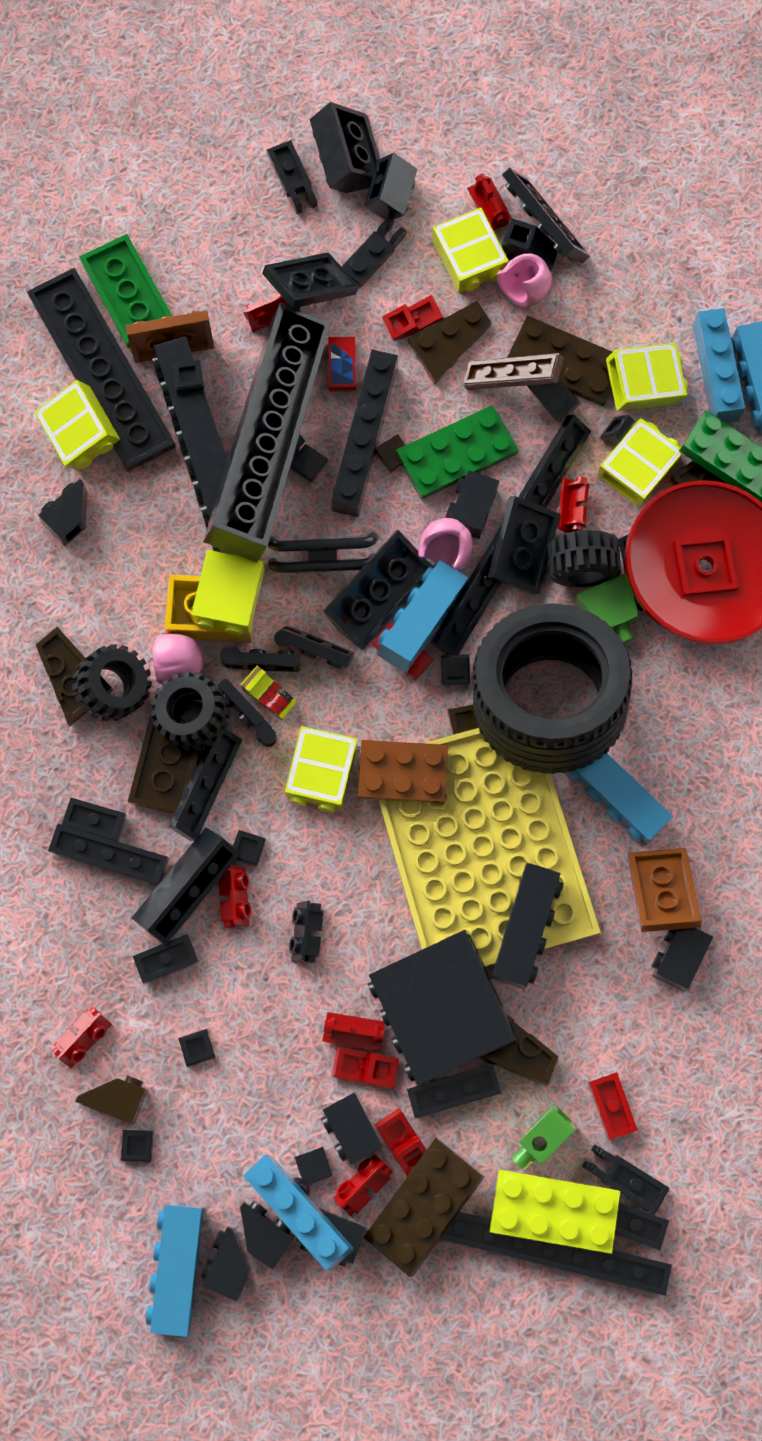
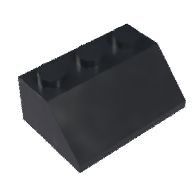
[309,102,380,193]

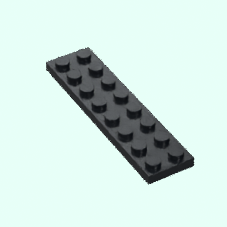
[26,267,176,472]

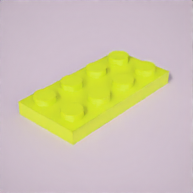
[489,1170,620,1254]

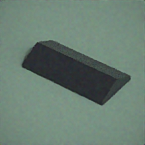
[323,530,434,650]

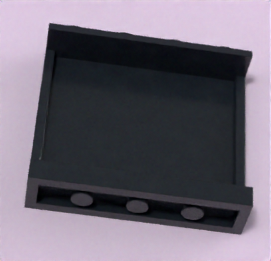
[368,930,519,1085]

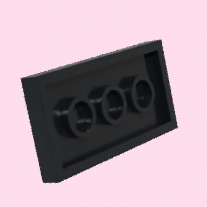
[502,167,590,263]

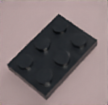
[262,252,359,309]
[488,496,561,594]

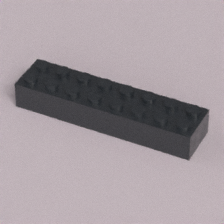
[152,336,238,556]

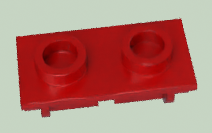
[467,173,512,231]
[242,293,301,332]
[558,477,590,533]
[219,866,251,928]
[52,1006,112,1068]
[322,1012,385,1051]
[333,1153,393,1217]

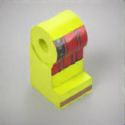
[240,666,297,720]

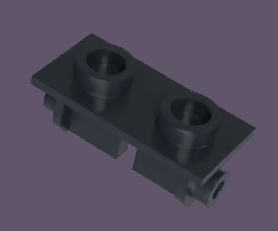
[289,901,324,963]

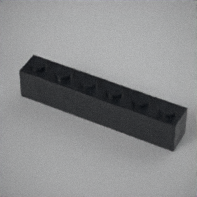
[331,349,398,517]

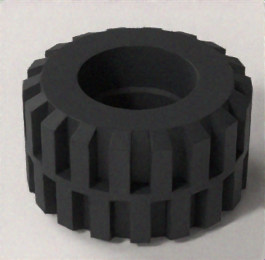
[548,530,621,587]
[72,644,152,722]
[150,672,230,751]

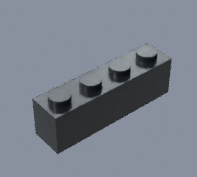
[131,827,240,946]
[491,862,564,990]

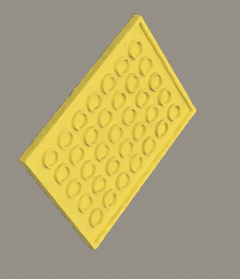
[378,713,601,967]

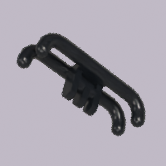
[267,532,378,573]

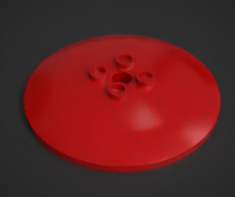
[625,480,762,645]

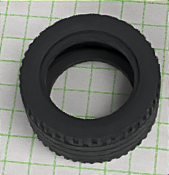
[473,603,633,774]

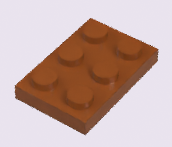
[125,310,214,363]
[358,740,448,804]
[628,848,702,932]

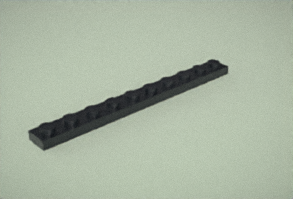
[431,414,592,655]

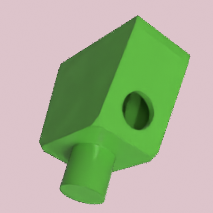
[575,573,639,644]
[512,1103,576,1171]

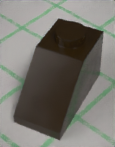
[75,1075,148,1124]

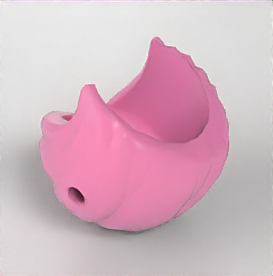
[497,254,552,308]
[418,518,473,571]
[153,634,204,685]

